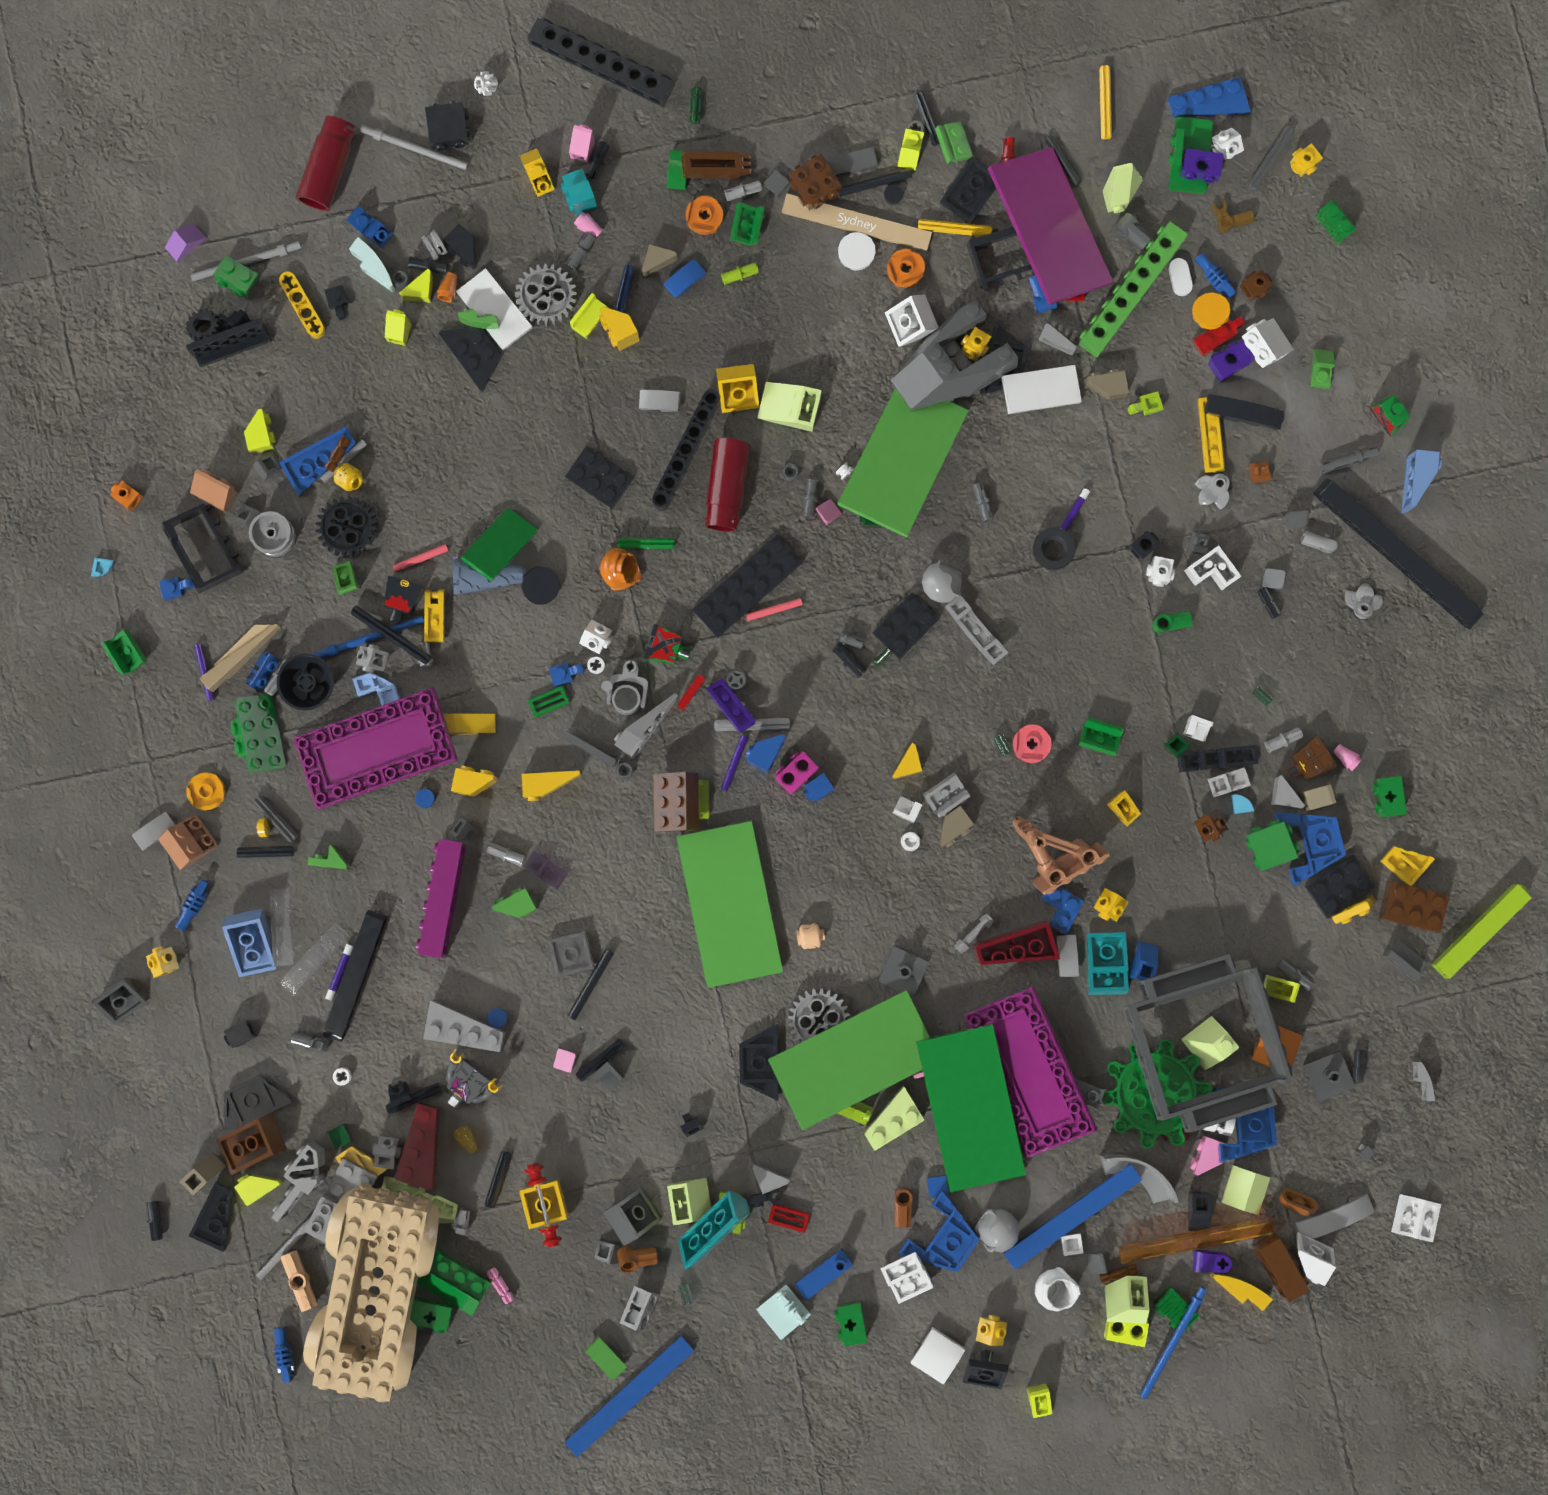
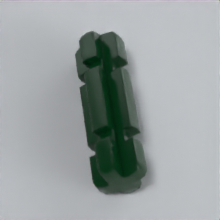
[689,87,702,125]

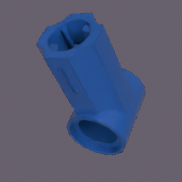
[1028,275,1057,314]

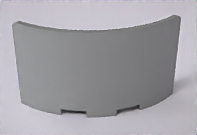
[1100,1153,1179,1203]

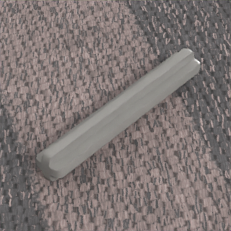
[714,718,790,731]

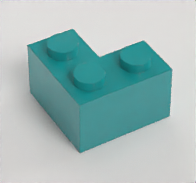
[560,168,597,216]

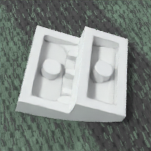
[1391,1194,1441,1242]
[880,1252,934,1304]
[910,1327,966,1384]

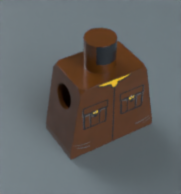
[1287,736,1337,779]

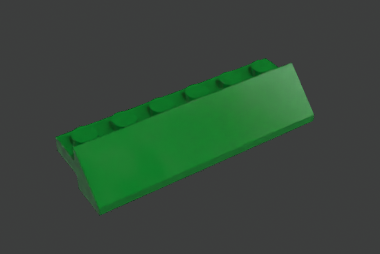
[417,1248,491,1316]

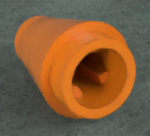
[437,272,458,302]

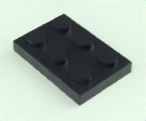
[940,157,996,224]
[565,446,634,509]
[872,592,940,660]
[1305,855,1375,919]

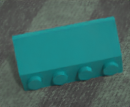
[678,1190,750,1269]

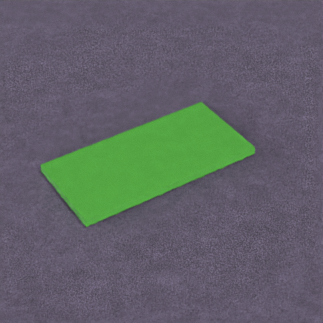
[837,389,969,538]
[676,821,783,988]
[768,990,930,1130]

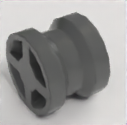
[727,670,746,691]

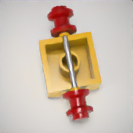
[519,1162,569,1248]

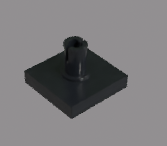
[963,1349,1009,1389]

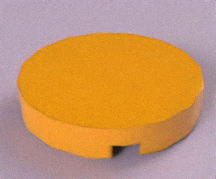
[1192,293,1230,330]
[186,772,226,811]

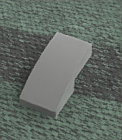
[639,390,681,412]
[1207,767,1251,797]
[132,812,175,851]
[1056,935,1079,978]
[1412,1061,1435,1101]

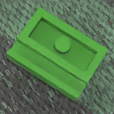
[935,122,973,163]

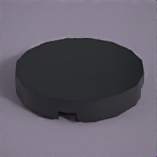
[521,566,560,605]

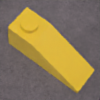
[443,714,496,735]
[522,771,581,801]

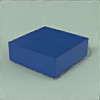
[927,1175,949,1198]

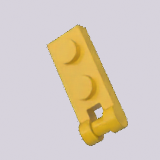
[424,589,445,643]

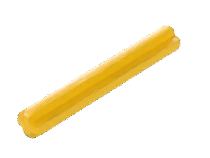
[1100,65,1112,140]
[918,219,992,236]

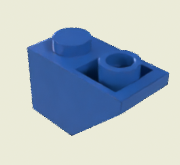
[1128,941,1158,981]

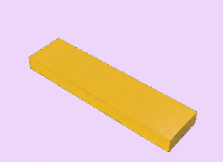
[1198,397,1225,474]

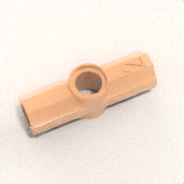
[280,1250,318,1312]

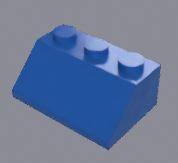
[745,734,786,775]

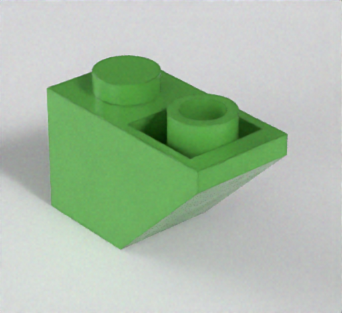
[492,887,538,918]

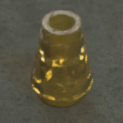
[453,1124,479,1154]

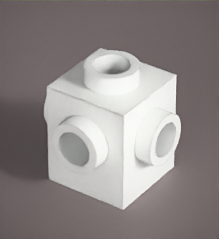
[1212,128,1244,160]
[1146,556,1175,587]
[579,620,612,654]

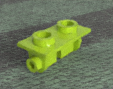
[698,780,709,819]
[838,1102,873,1126]

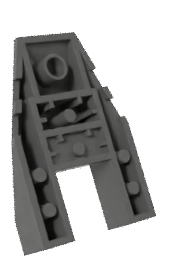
[891,300,1018,411]

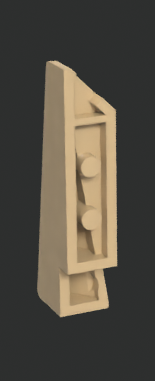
[199,624,281,692]

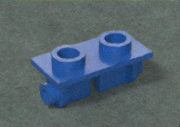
[245,651,280,692]

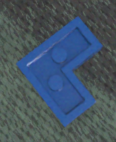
[1041,887,1084,935]

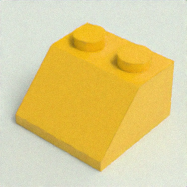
[716,364,759,413]

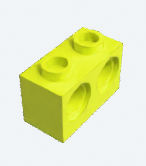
[1104,1321,1149,1347]

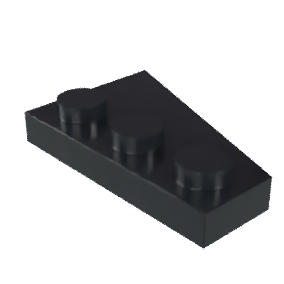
[189,1182,233,1252]

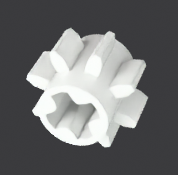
[474,71,498,96]

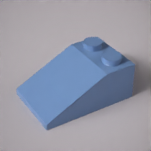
[1401,450,1442,513]
[222,908,277,977]

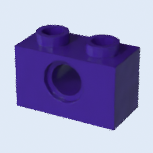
[1180,148,1224,183]
[1208,340,1255,382]

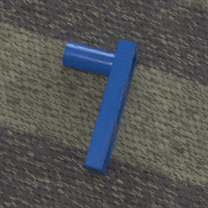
[795,1249,853,1301]

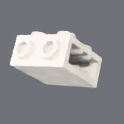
[1242,318,1294,368]

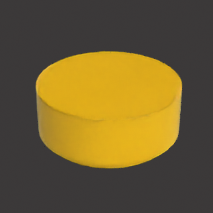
[257,818,270,838]

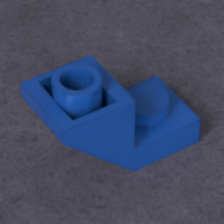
[346,206,393,248]

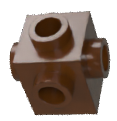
[1240,270,1273,302]
[1194,809,1229,842]

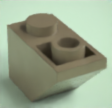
[1085,369,1129,400]
[1300,784,1337,811]
[939,806,974,848]
[180,1152,226,1196]

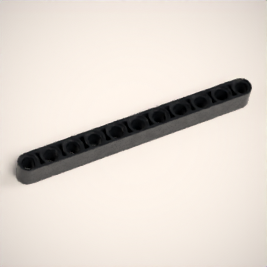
[1313,478,1483,629]

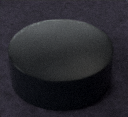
[884,184,903,205]

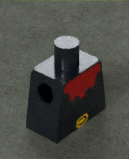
[384,575,425,624]

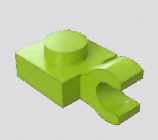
[1127,391,1164,416]

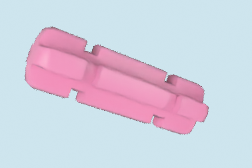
[486,1267,514,1304]

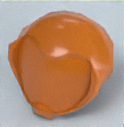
[600,548,642,591]

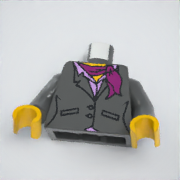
[446,1049,503,1108]

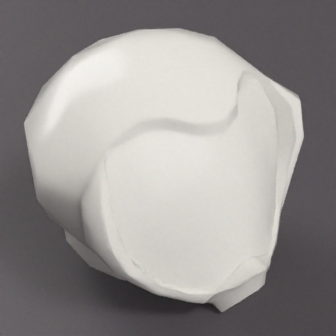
[1035,1267,1081,1312]

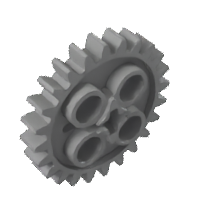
[515,264,577,326]
[788,988,850,1042]

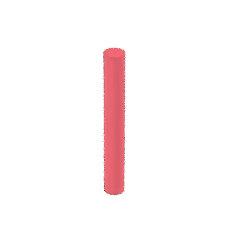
[393,544,448,573]
[746,598,803,621]

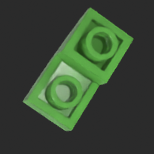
[458,309,499,329]
[584,1336,627,1381]

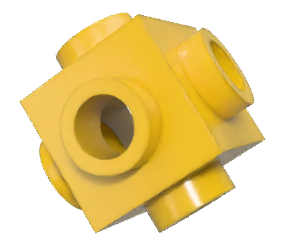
[1290,143,1323,177]
[961,327,991,361]
[1093,888,1128,922]
[146,946,179,978]
[976,1315,1007,1346]

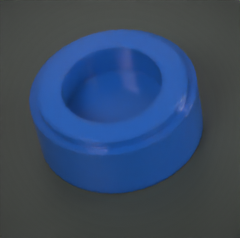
[415,789,435,808]
[487,1008,507,1028]

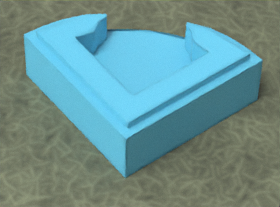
[91,557,115,577]
[1231,795,1254,814]

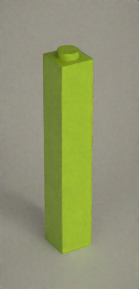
[1431,884,1531,979]

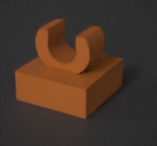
[1248,461,1271,484]

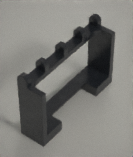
[967,226,1032,291]
[162,503,247,594]

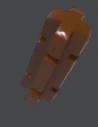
[325,436,350,472]
[1099,1264,1138,1284]

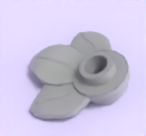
[1195,474,1230,509]
[1345,583,1383,619]

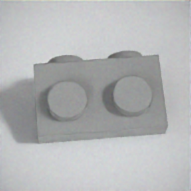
[922,773,971,817]

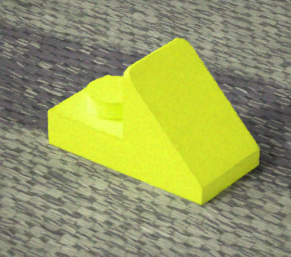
[897,129,924,171]

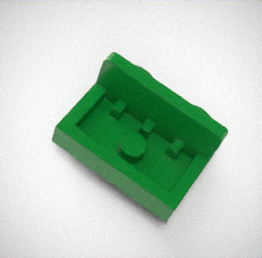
[730,202,765,246]
[213,256,259,299]
[102,629,147,675]
[1078,718,1124,757]

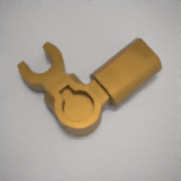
[1212,201,1254,233]

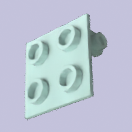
[756,1284,811,1340]

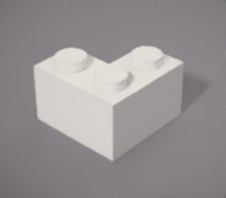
[1184,546,1241,590]

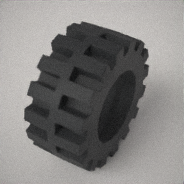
[186,309,223,342]

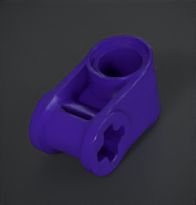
[1193,1250,1232,1273]

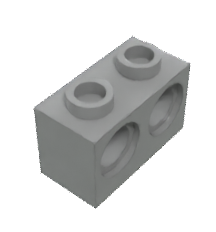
[619,1286,659,1332]

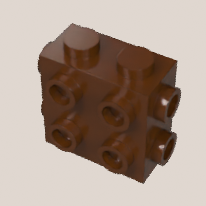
[788,154,841,210]

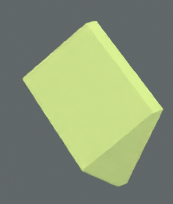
[1221,1165,1270,1215]

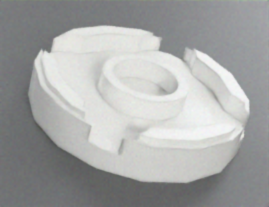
[838,232,876,271]

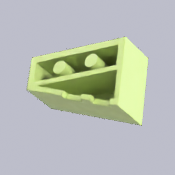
[864,1086,924,1151]

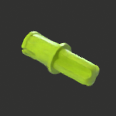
[721,263,759,285]

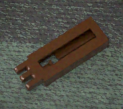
[681,151,752,179]

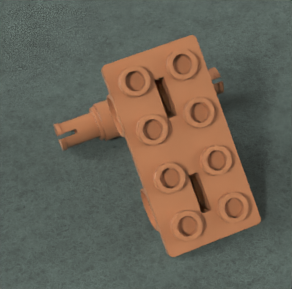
[1013,816,1110,895]

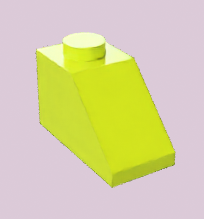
[234,1174,284,1206]

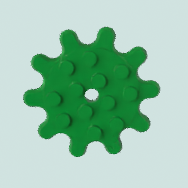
[1101,1039,1213,1149]

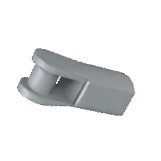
[1301,531,1338,554]

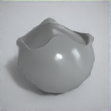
[922,560,962,603]
[974,1209,1020,1252]

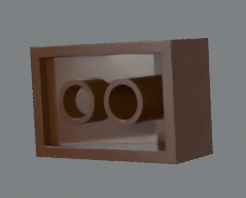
[217,1113,287,1175]

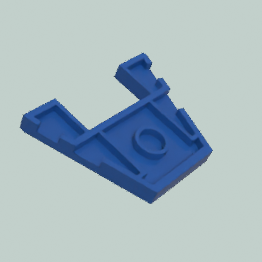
[1274,812,1346,886]
[1213,1087,1277,1163]
[898,1190,979,1272]

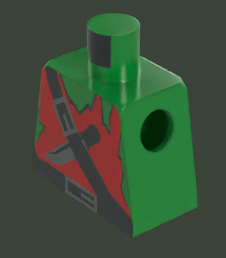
[1369,395,1410,437]
[644,624,691,665]

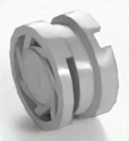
[421,230,447,260]

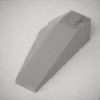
[614,693,679,759]

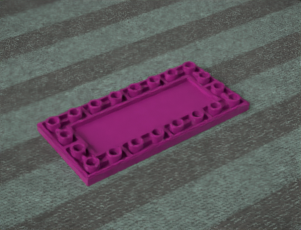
[988,147,1113,305]
[293,687,458,810]
[964,986,1098,1158]

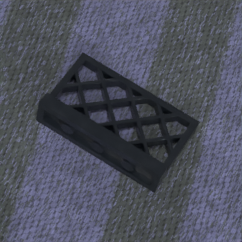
[186,319,272,368]

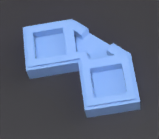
[352,672,400,705]

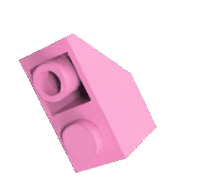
[569,124,595,164]
[1190,1136,1226,1175]

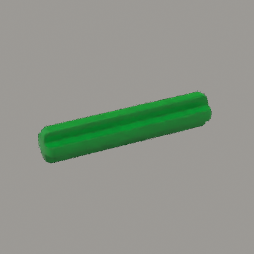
[618,538,675,549]

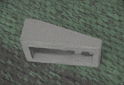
[1038,322,1077,355]

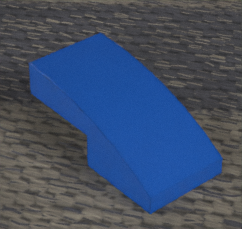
[663,259,706,299]

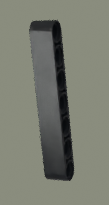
[652,389,720,511]
[323,910,387,1042]

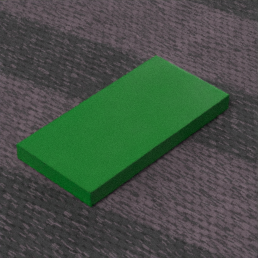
[461,508,538,582]

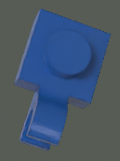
[159,577,195,601]
[549,663,584,687]

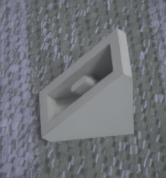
[1271,775,1305,809]
[752,1163,790,1194]

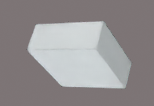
[1061,1233,1083,1256]

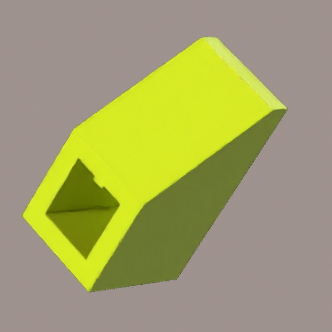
[385,309,412,346]
[244,409,276,454]

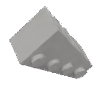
[423,1000,506,1052]

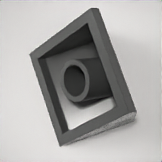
[91,978,147,1025]

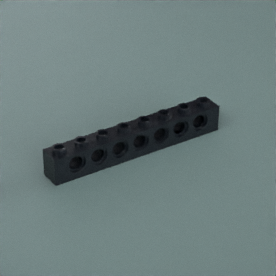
[528,17,673,107]

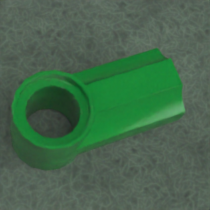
[1152,610,1192,634]

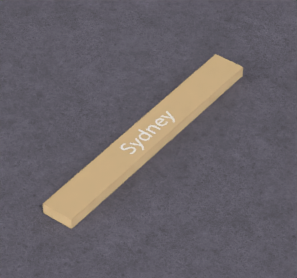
[782,194,932,252]

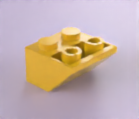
[599,307,639,351]
[451,766,498,797]

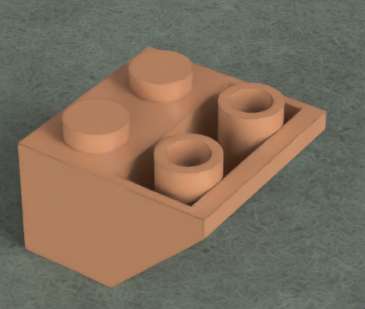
[190,469,239,513]
[158,814,218,871]

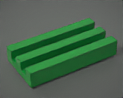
[527,685,570,718]

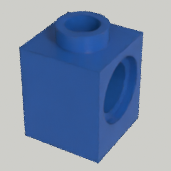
[803,773,834,803]

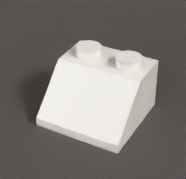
[885,294,939,347]
[1296,1232,1336,1286]

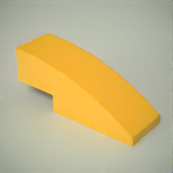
[1210,1272,1273,1311]

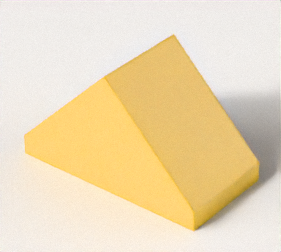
[892,743,922,779]
[1107,790,1141,826]

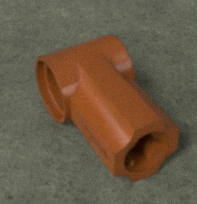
[894,1187,913,1228]
[617,1246,657,1273]

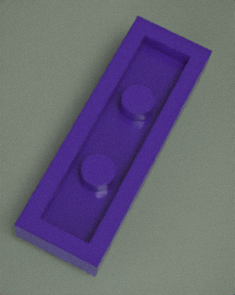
[706,679,756,734]

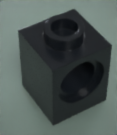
[1127,530,1160,562]
[224,1020,257,1048]

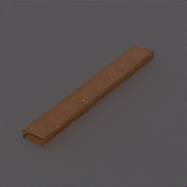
[1119,1216,1274,1264]

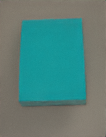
[1087,932,1129,995]

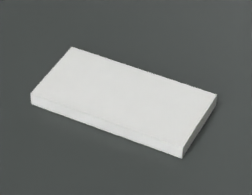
[456,268,533,351]
[1001,365,1082,414]

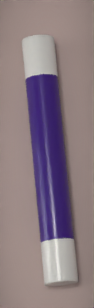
[1060,488,1090,532]
[325,944,354,1001]

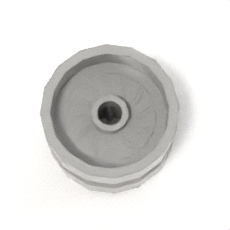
[249,511,296,557]

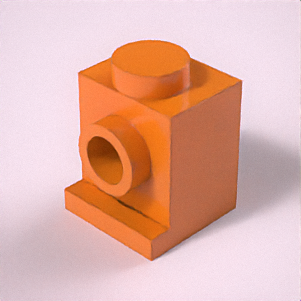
[110,481,144,512]

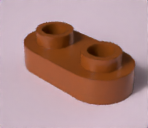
[1279,1188,1318,1217]

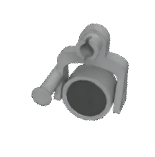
[601,660,648,715]

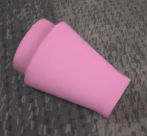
[574,212,603,238]
[1333,744,1362,771]

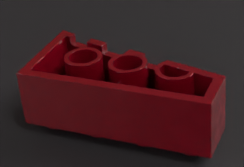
[972,920,1060,965]
[395,1102,440,1191]

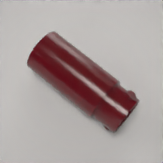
[295,116,356,211]
[704,438,750,532]

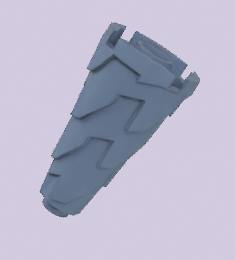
[452,556,526,595]

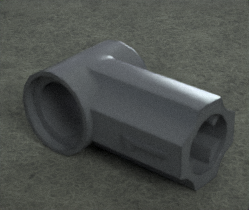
[1114,213,1153,250]

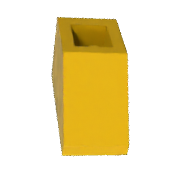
[520,148,555,197]

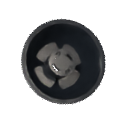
[276,654,334,711]

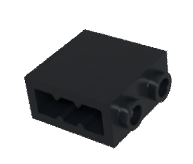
[425,101,472,151]

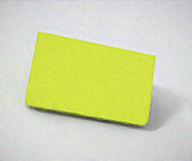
[570,293,609,339]

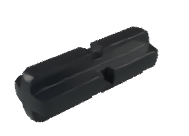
[1257,587,1281,619]
[1352,1049,1366,1083]

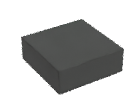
[763,170,789,197]

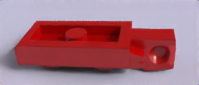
[1193,317,1245,357]

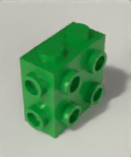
[1246,819,1301,871]

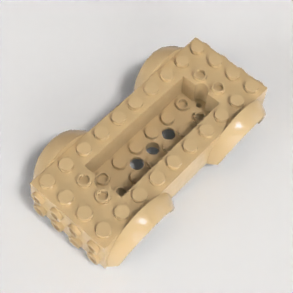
[303,1184,439,1402]

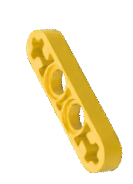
[279,272,325,339]

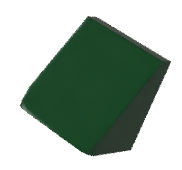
[1164,732,1191,759]
[327,1123,353,1149]

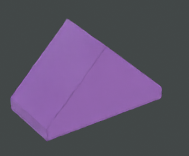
[165,224,206,263]

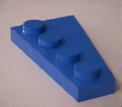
[1167,77,1251,117]
[279,426,356,496]

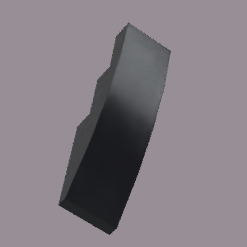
[1204,394,1284,430]
[1177,745,1258,773]

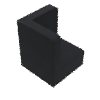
[218,309,251,329]

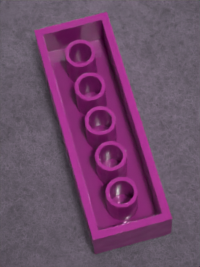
[416,839,467,958]

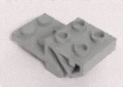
[271,1141,325,1222]
[304,1158,379,1242]

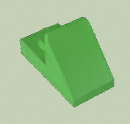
[1310,349,1335,389]
[332,560,360,595]
[308,844,350,870]

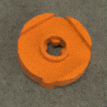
[686,196,723,235]
[887,249,925,288]

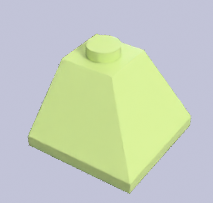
[1181,1016,1239,1070]

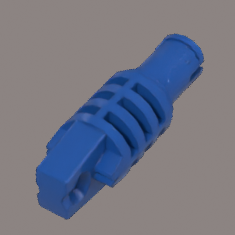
[1195,253,1236,298]
[175,880,209,931]
[273,1326,295,1383]

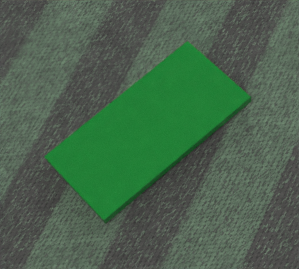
[916,1024,1026,1192]

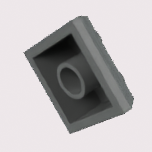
[603,1187,661,1246]

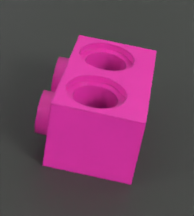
[775,752,819,795]

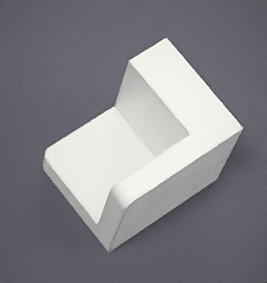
[1183,715,1214,742]
[893,796,922,823]

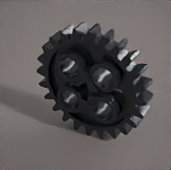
[315,496,378,558]

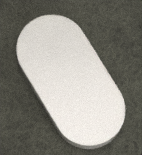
[1168,258,1193,296]

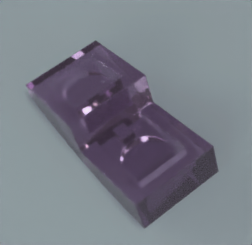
[523,851,568,890]

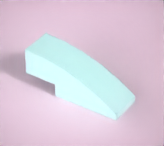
[349,237,395,292]

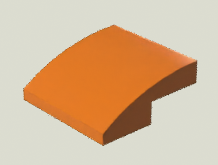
[1252,1025,1302,1067]

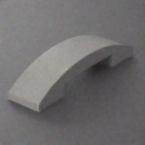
[945,596,1008,665]
[1295,1194,1375,1239]

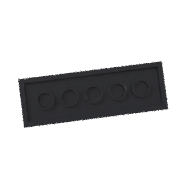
[692,534,803,638]

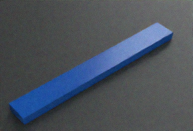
[1003,1163,1142,1269]
[564,1335,694,1457]

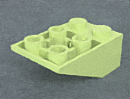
[757,382,822,432]

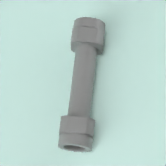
[954,913,994,954]

